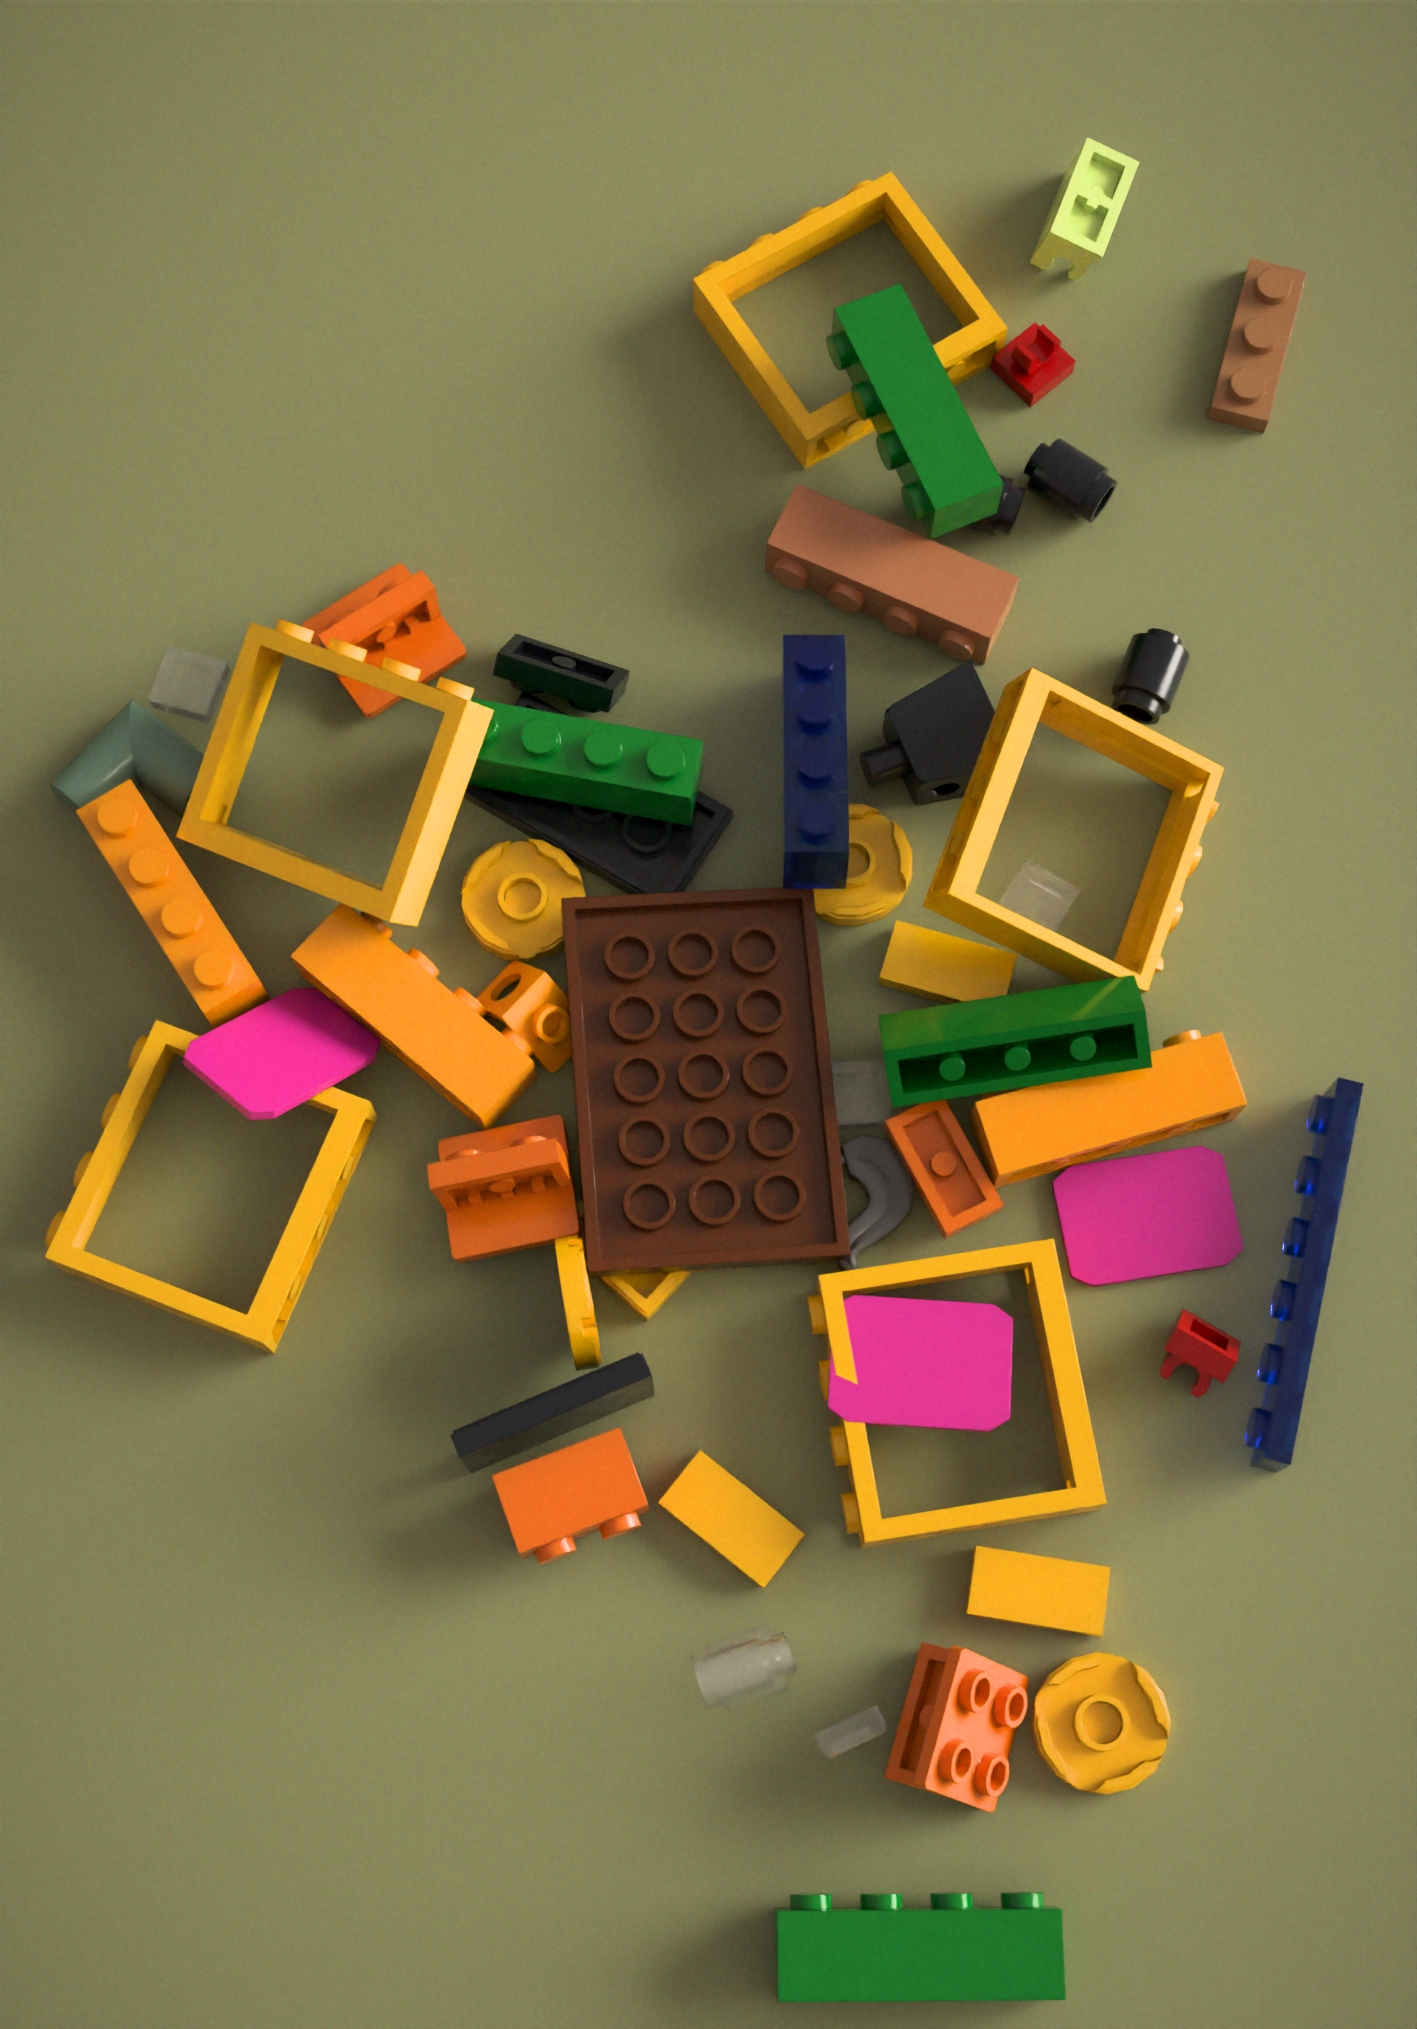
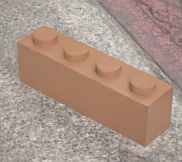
[765,484,1020,664]

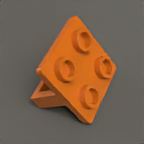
[302,563,467,719]
[427,1115,582,1263]
[884,1642,1029,1813]

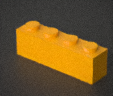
[75,779,271,1029]
[291,903,537,1130]
[969,1030,1247,1189]

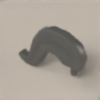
[837,1134,915,1271]

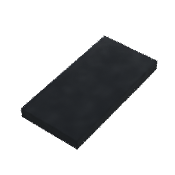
[463,692,733,895]

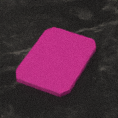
[183,988,381,1120]
[1051,1146,1244,1287]
[827,1295,1013,1432]

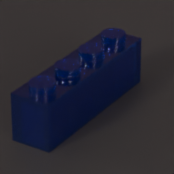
[781,635,849,889]

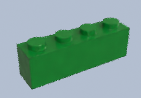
[826,283,1004,539]
[468,698,703,826]
[878,975,1152,1108]
[775,1892,1066,2002]

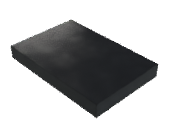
[450,1352,655,1474]

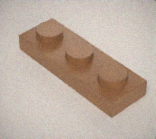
[1206,258,1307,433]

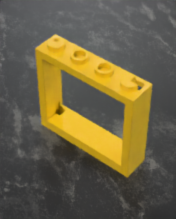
[693,171,1008,470]
[176,618,494,927]
[923,668,1224,994]
[45,1020,378,1354]
[806,1238,1107,1549]

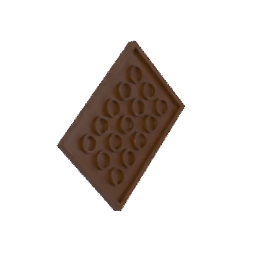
[561,885,851,1277]

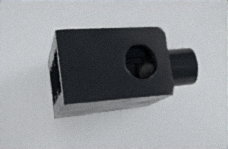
[859,661,995,805]

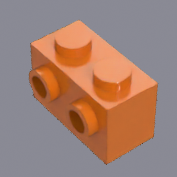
[492,1427,650,1565]

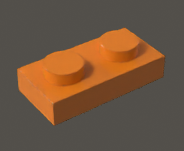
[883,1099,1004,1240]

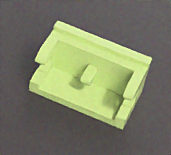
[1029,137,1139,279]

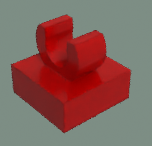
[990,322,1076,408]
[1160,1308,1241,1398]

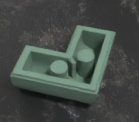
[49,698,204,818]

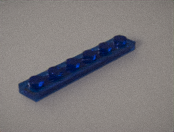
[1245,1077,1364,1473]

